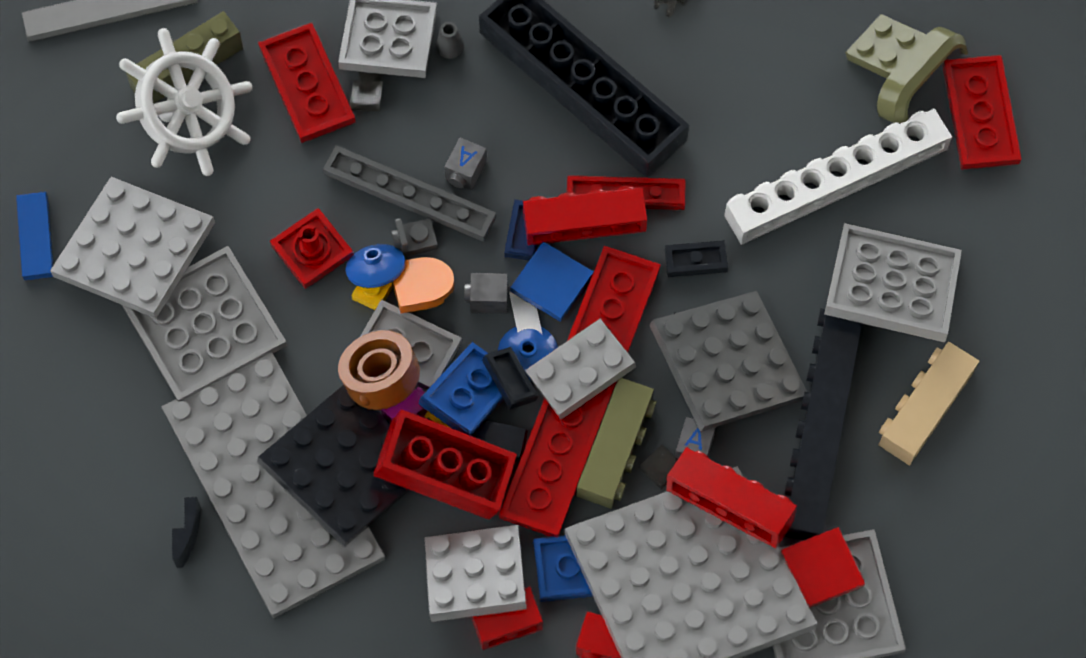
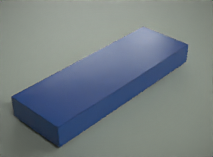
[16,192,53,281]

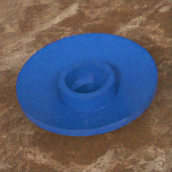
[346,244,405,288]
[498,327,558,382]

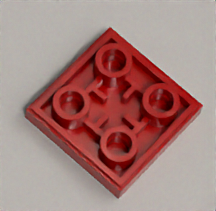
[781,527,865,608]

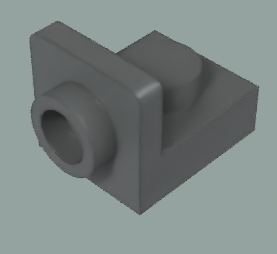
[391,218,438,257]

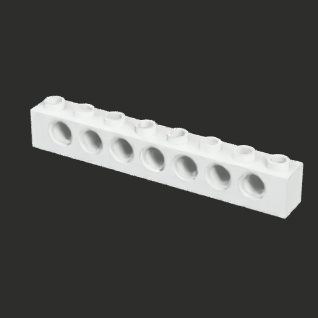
[724,108,952,245]

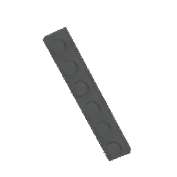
[323,145,496,242]

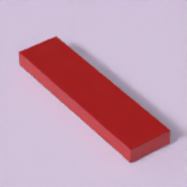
[567,176,685,210]

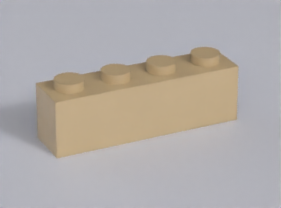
[879,341,980,466]

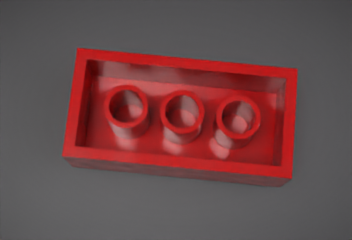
[373,409,517,520]

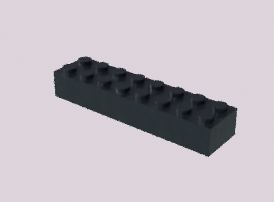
[479,0,689,178]

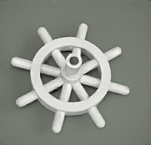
[116,28,253,176]

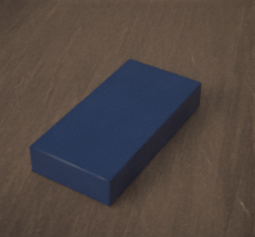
[504,199,537,261]

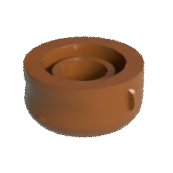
[338,330,420,410]

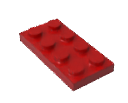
[258,22,356,143]
[942,55,1022,170]

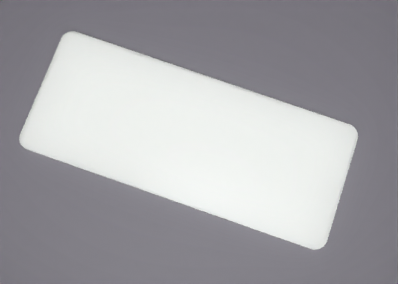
[509,292,543,335]

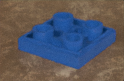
[510,242,594,322]

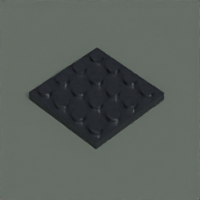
[257,385,409,547]

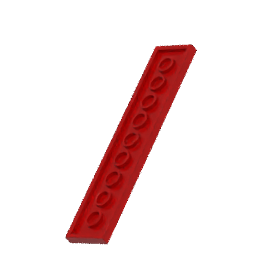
[499,245,661,537]

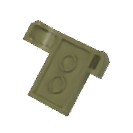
[845,14,968,123]

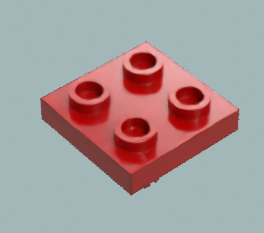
[270,208,354,289]

